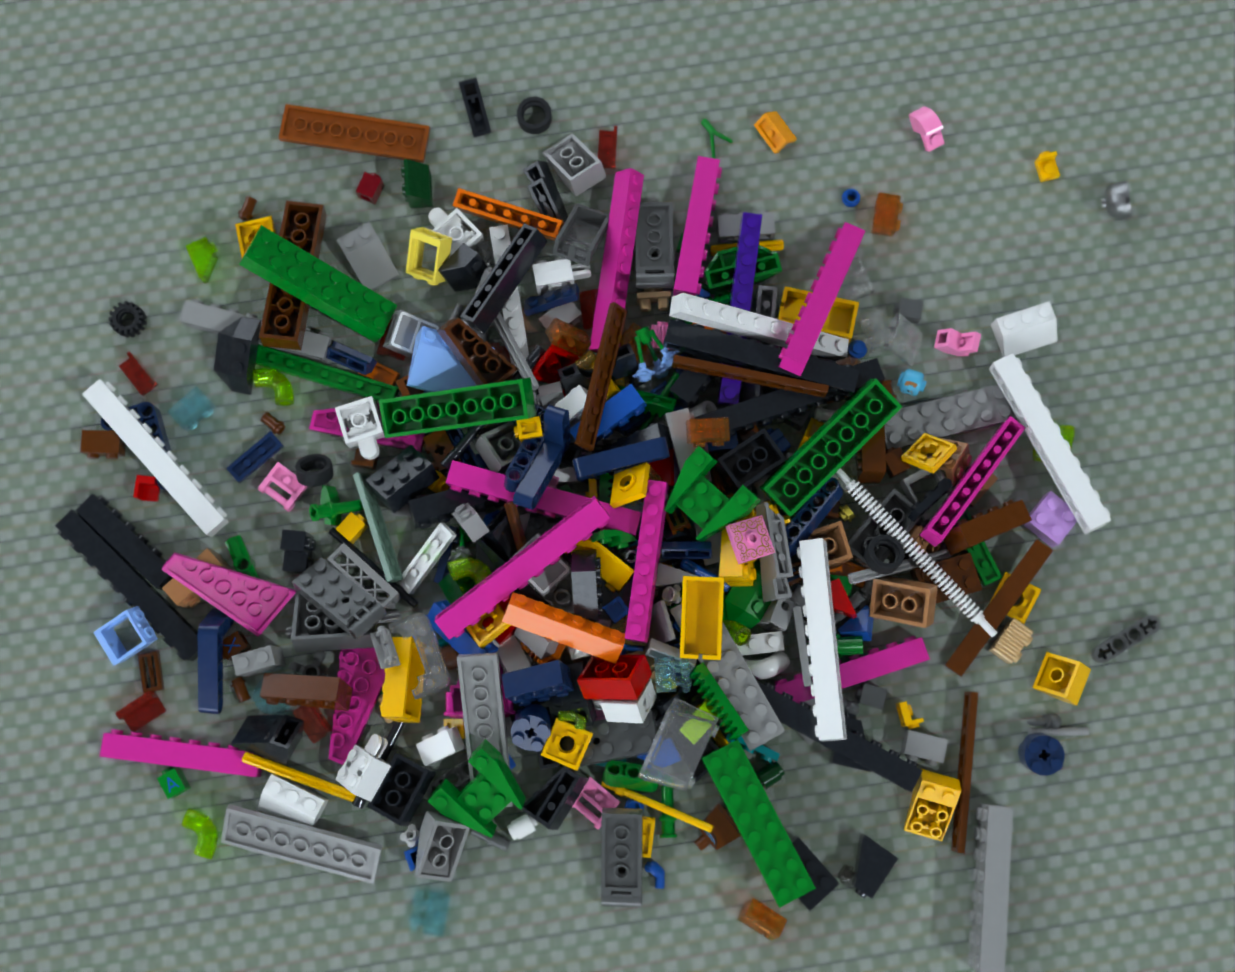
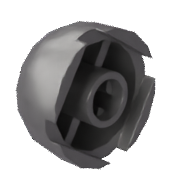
[1101,181,1132,219]

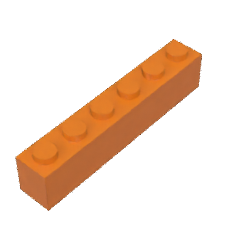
[452,188,564,241]
[502,592,625,664]

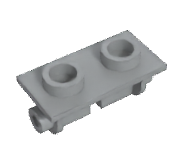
[370,626,401,669]

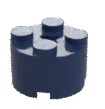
[511,704,553,752]
[1018,733,1065,776]

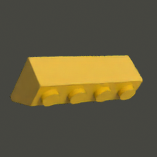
[564,537,634,593]

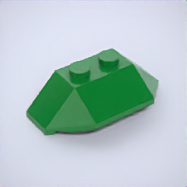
[704,245,782,291]
[724,560,771,635]

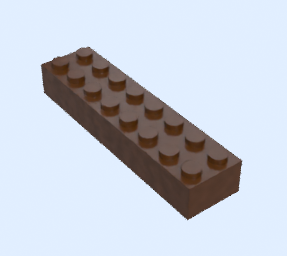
[259,200,327,350]

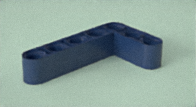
[100,402,172,492]
[504,404,546,492]
[513,405,570,510]
[572,437,670,483]
[785,477,843,558]
[197,608,234,714]

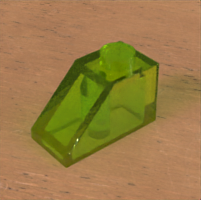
[185,237,218,284]

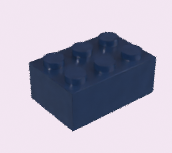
[501,660,574,707]

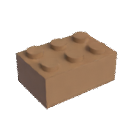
[162,548,233,609]
[869,576,938,628]

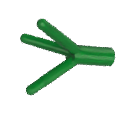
[701,118,733,159]

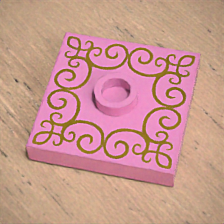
[725,515,775,564]

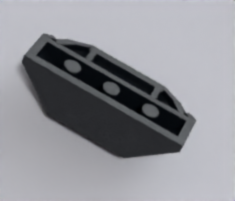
[214,317,261,395]

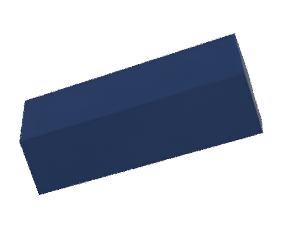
[326,341,377,375]
[662,542,712,559]

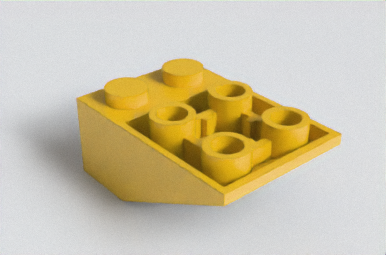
[904,768,961,842]

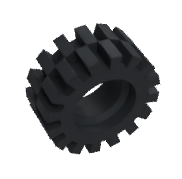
[109,301,147,338]

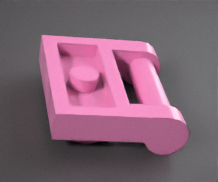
[258,462,308,512]
[572,776,621,830]

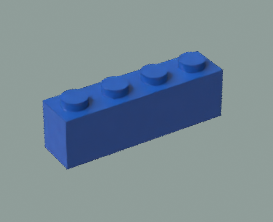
[570,384,647,451]
[424,600,499,654]

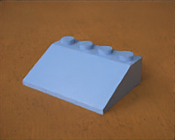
[407,326,495,392]

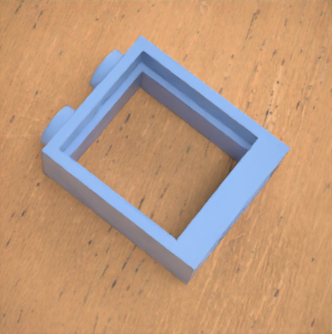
[93,606,158,666]

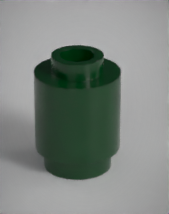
[755,761,785,789]

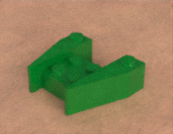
[664,446,761,542]
[428,739,526,838]

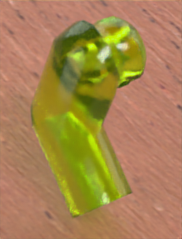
[558,711,587,729]

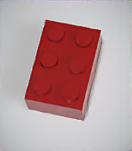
[577,655,652,700]

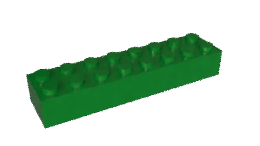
[239,225,397,343]
[378,377,537,438]
[759,378,903,517]
[701,739,816,908]

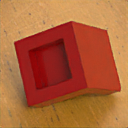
[133,475,160,502]

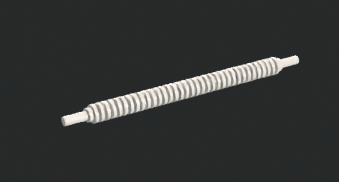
[835,468,998,637]

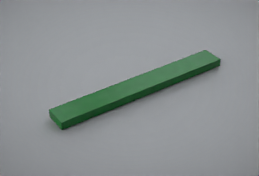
[256,344,399,402]

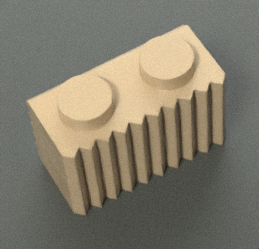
[989,618,1034,664]

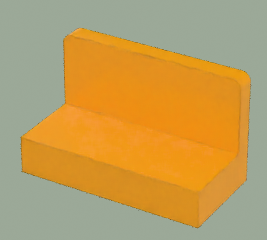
[754,111,797,154]

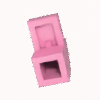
[908,106,945,152]
[934,328,981,356]

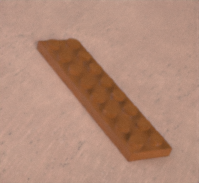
[278,104,431,163]

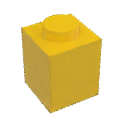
[336,512,368,544]

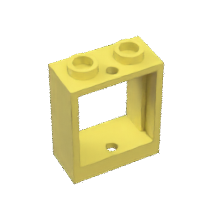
[406,227,452,285]

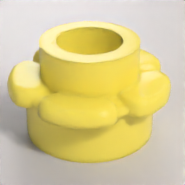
[838,504,855,522]

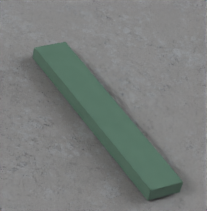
[353,472,403,582]

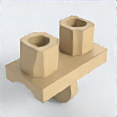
[637,288,671,312]

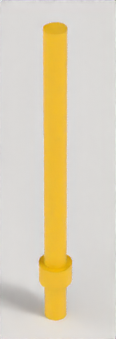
[601,781,714,833]

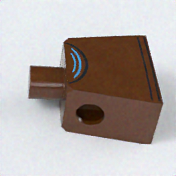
[694,803,741,851]

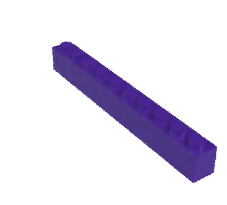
[717,212,762,406]

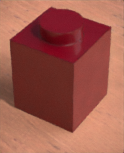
[355,172,385,205]

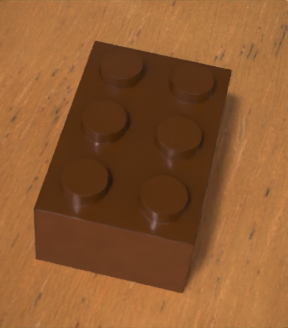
[910,553,982,604]

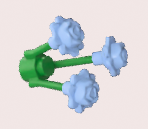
[632,326,680,382]

